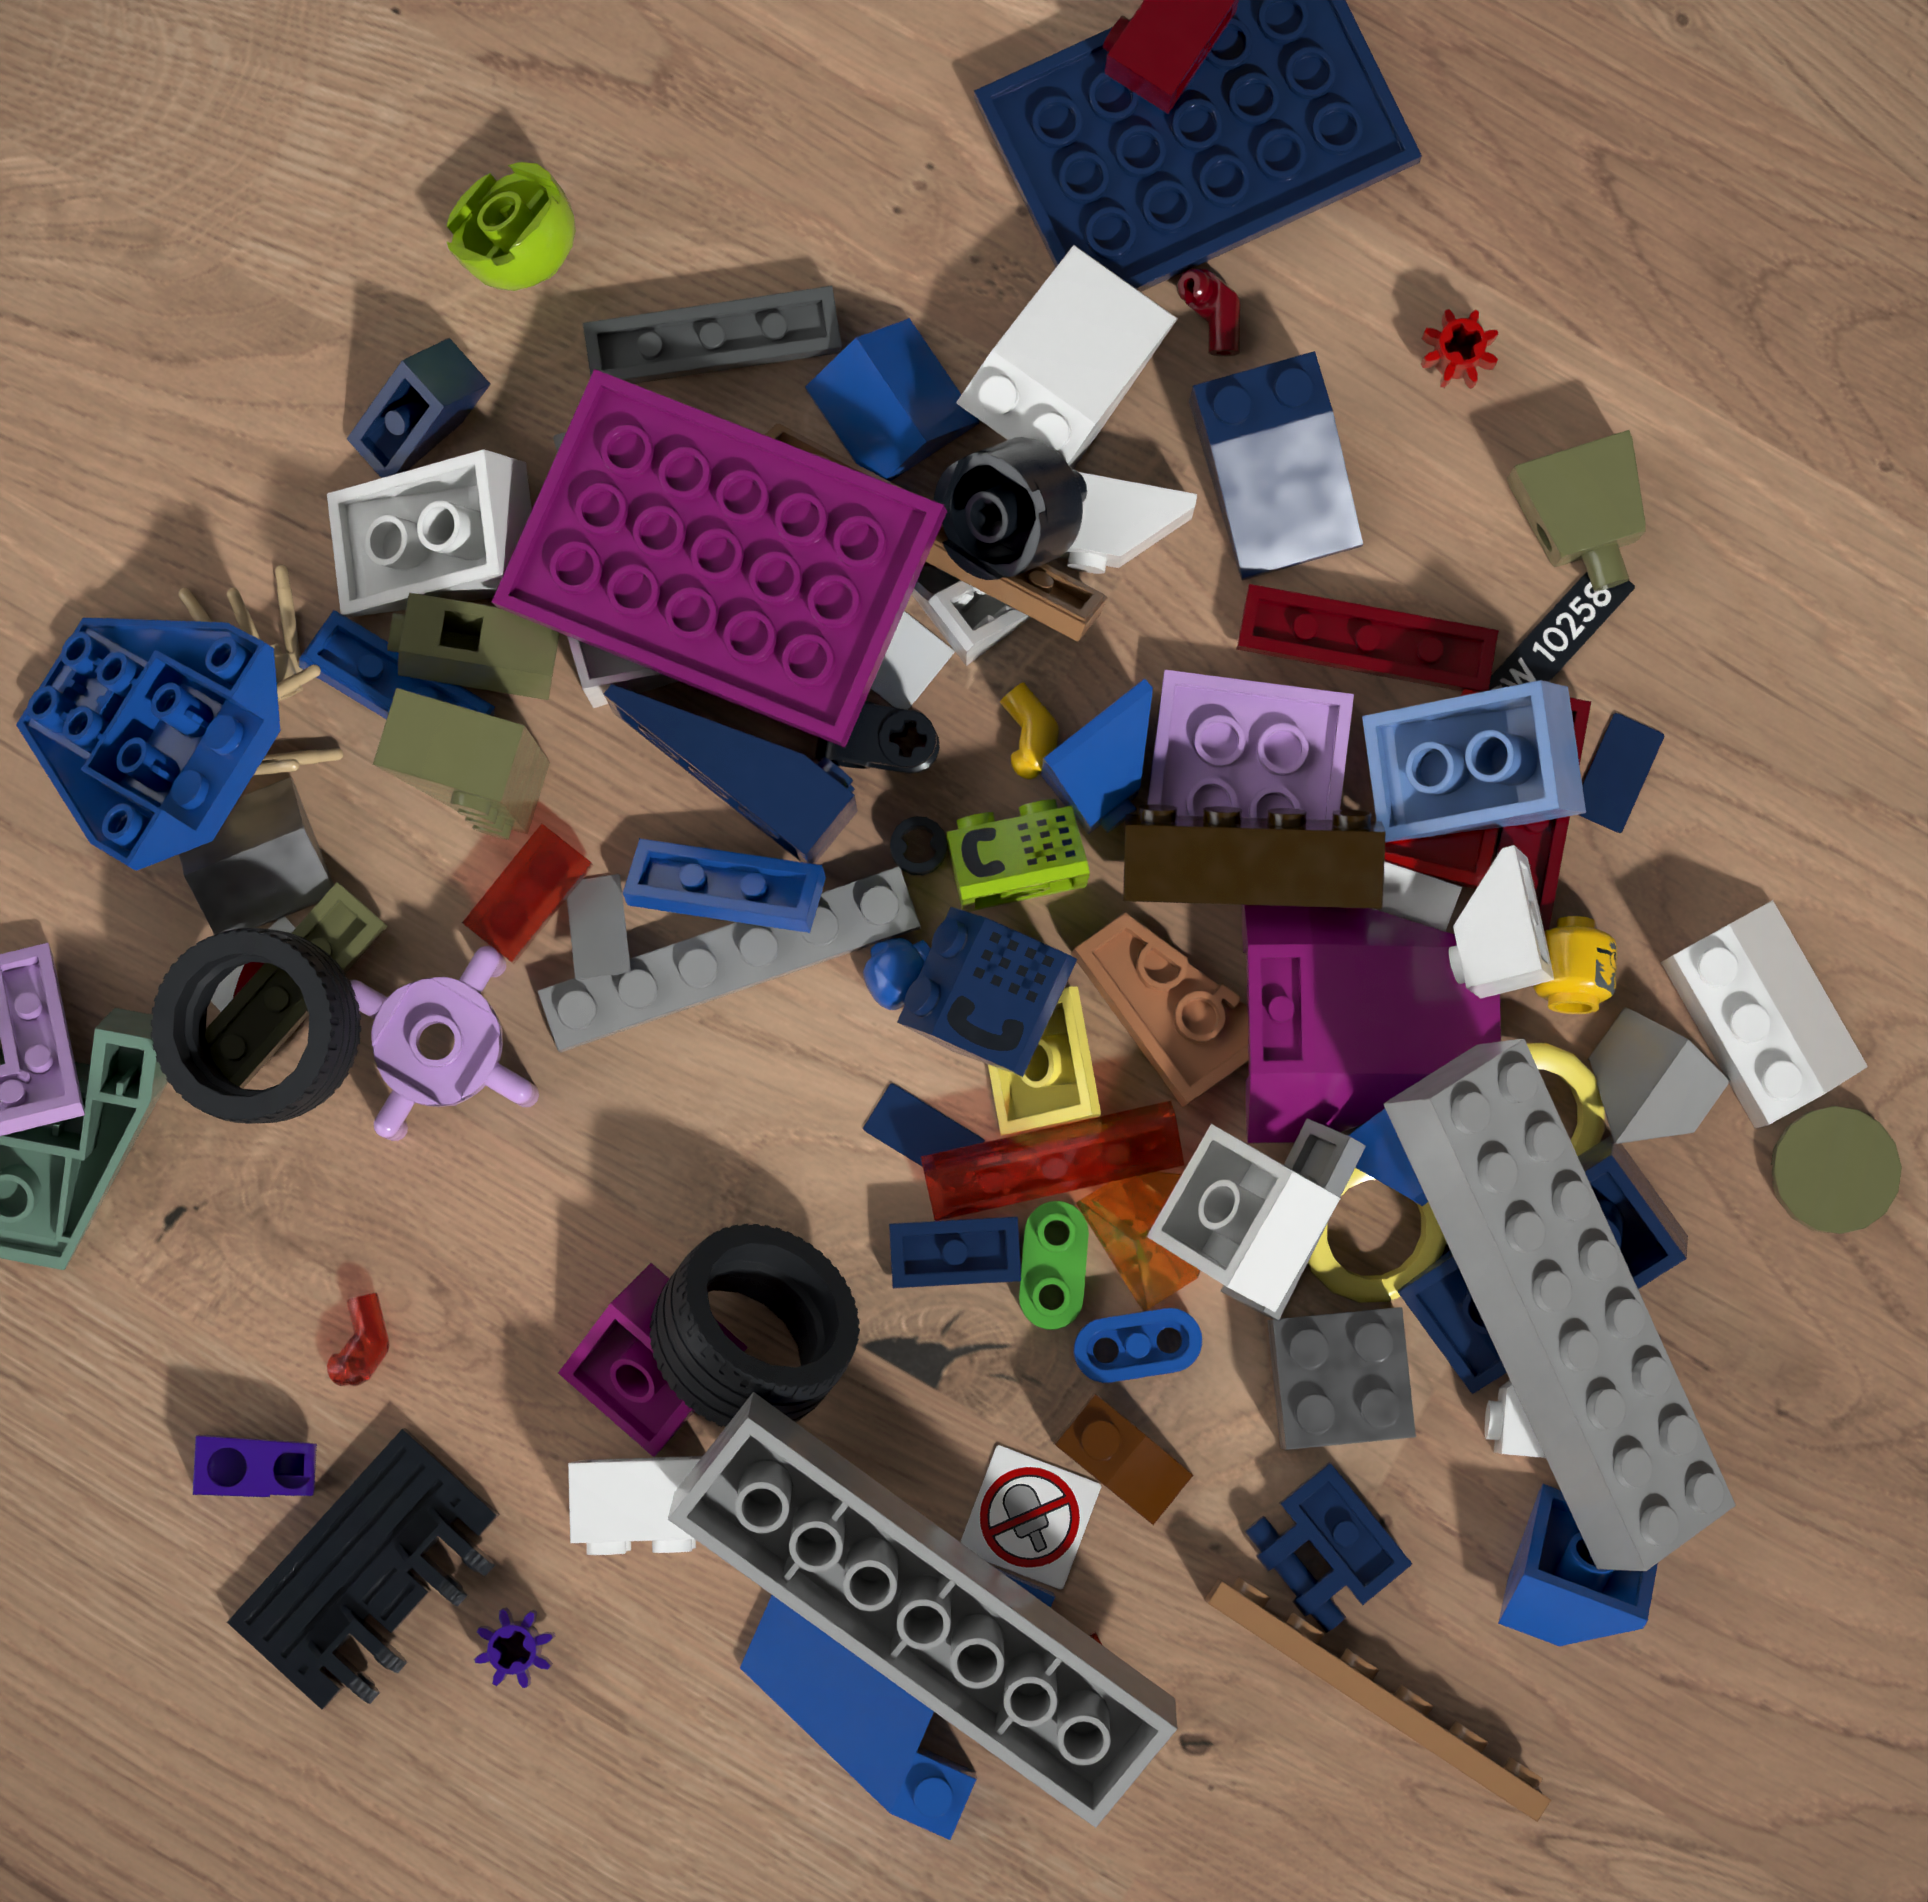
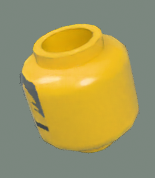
[1533,916,1617,1014]

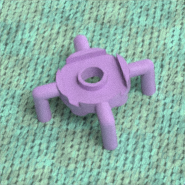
[350,946,539,1141]

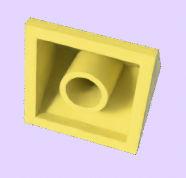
[988,986,1101,1136]

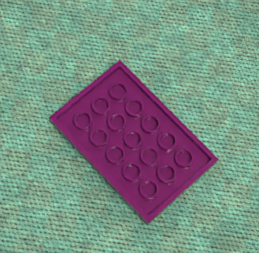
[492,369,947,747]

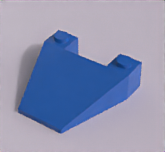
[740,1567,1055,1840]

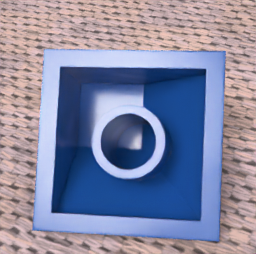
[1041,679,1153,834]
[1498,1484,1658,1646]

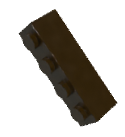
[1123,804,1386,909]

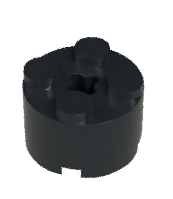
[933,437,1087,580]

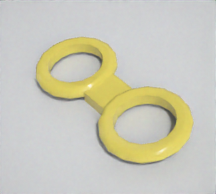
[1308,1043,1605,1303]

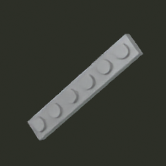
[538,866,921,1053]

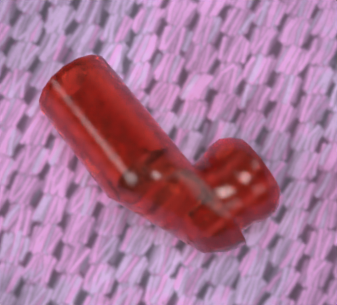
[327,1293,390,1387]

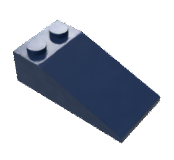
[603,684,858,864]
[1398,1135,1688,1394]

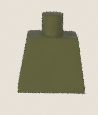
[1507,430,1646,592]

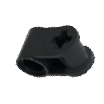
[814,701,940,774]

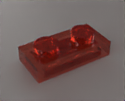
[462,823,594,964]

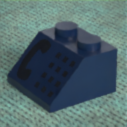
[897,907,1077,1077]

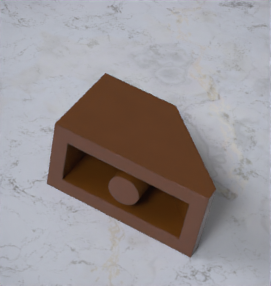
[1053,1393,1193,1525]

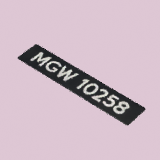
[1488,572,1635,691]

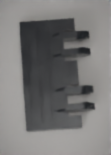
[227,1428,500,1710]

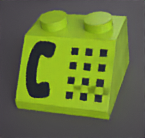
[946,799,1090,912]

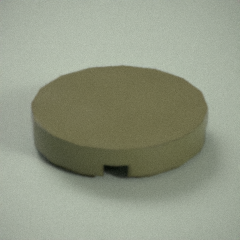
[1771,1106,1902,1234]

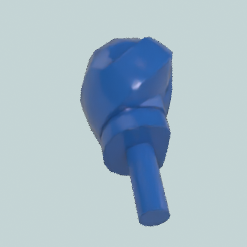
[863,938,931,1010]

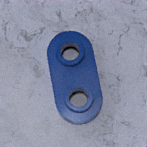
[1073,1308,1202,1383]

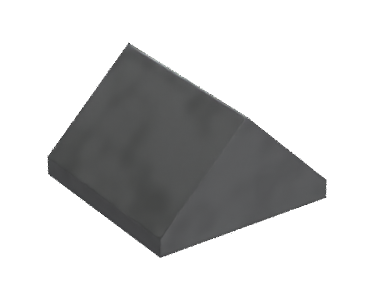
[179,777,334,935]

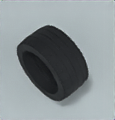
[151,928,361,1124]
[649,1224,860,1427]

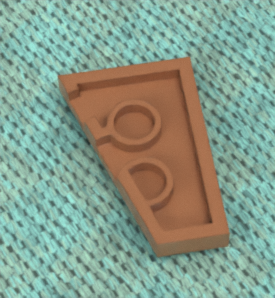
[1071,913,1249,1108]

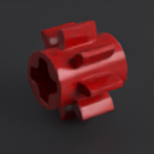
[1421,309,1499,389]

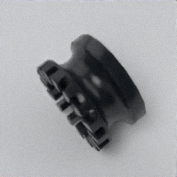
[890,816,947,876]

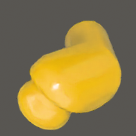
[1000,682,1059,779]

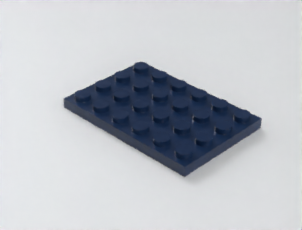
[974,0,1422,292]

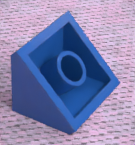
[805,318,979,482]

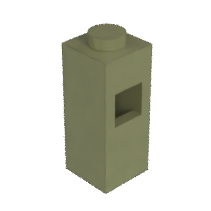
[387,593,559,700]

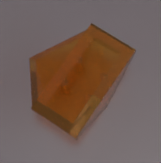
[1076,1169,1201,1312]

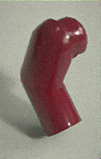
[1177,269,1240,357]

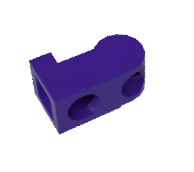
[192,1434,317,1497]

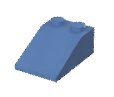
[1362,680,1586,842]

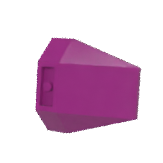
[1242,905,1501,1144]

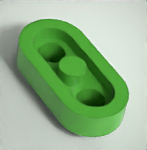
[1019,1201,1089,1330]

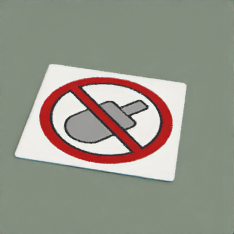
[960,1445,1101,1590]

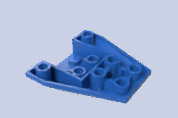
[16,618,281,871]

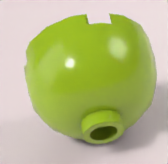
[447,162,576,291]

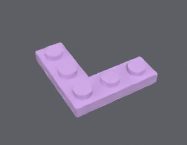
[0,943,85,1136]

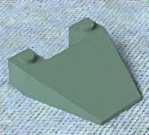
[0,1008,168,1270]

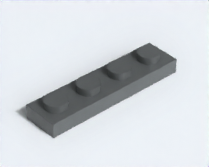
[583,286,842,384]

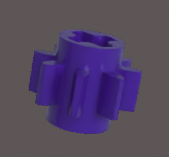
[474,1607,556,1688]

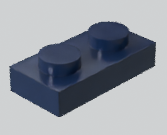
[889,1217,1021,1289]

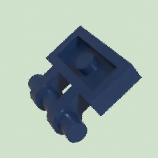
[1244,1462,1412,1633]

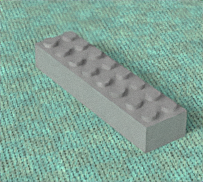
[1384,1039,1736,1571]
[668,1392,1177,1828]

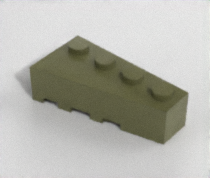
[373,688,550,840]

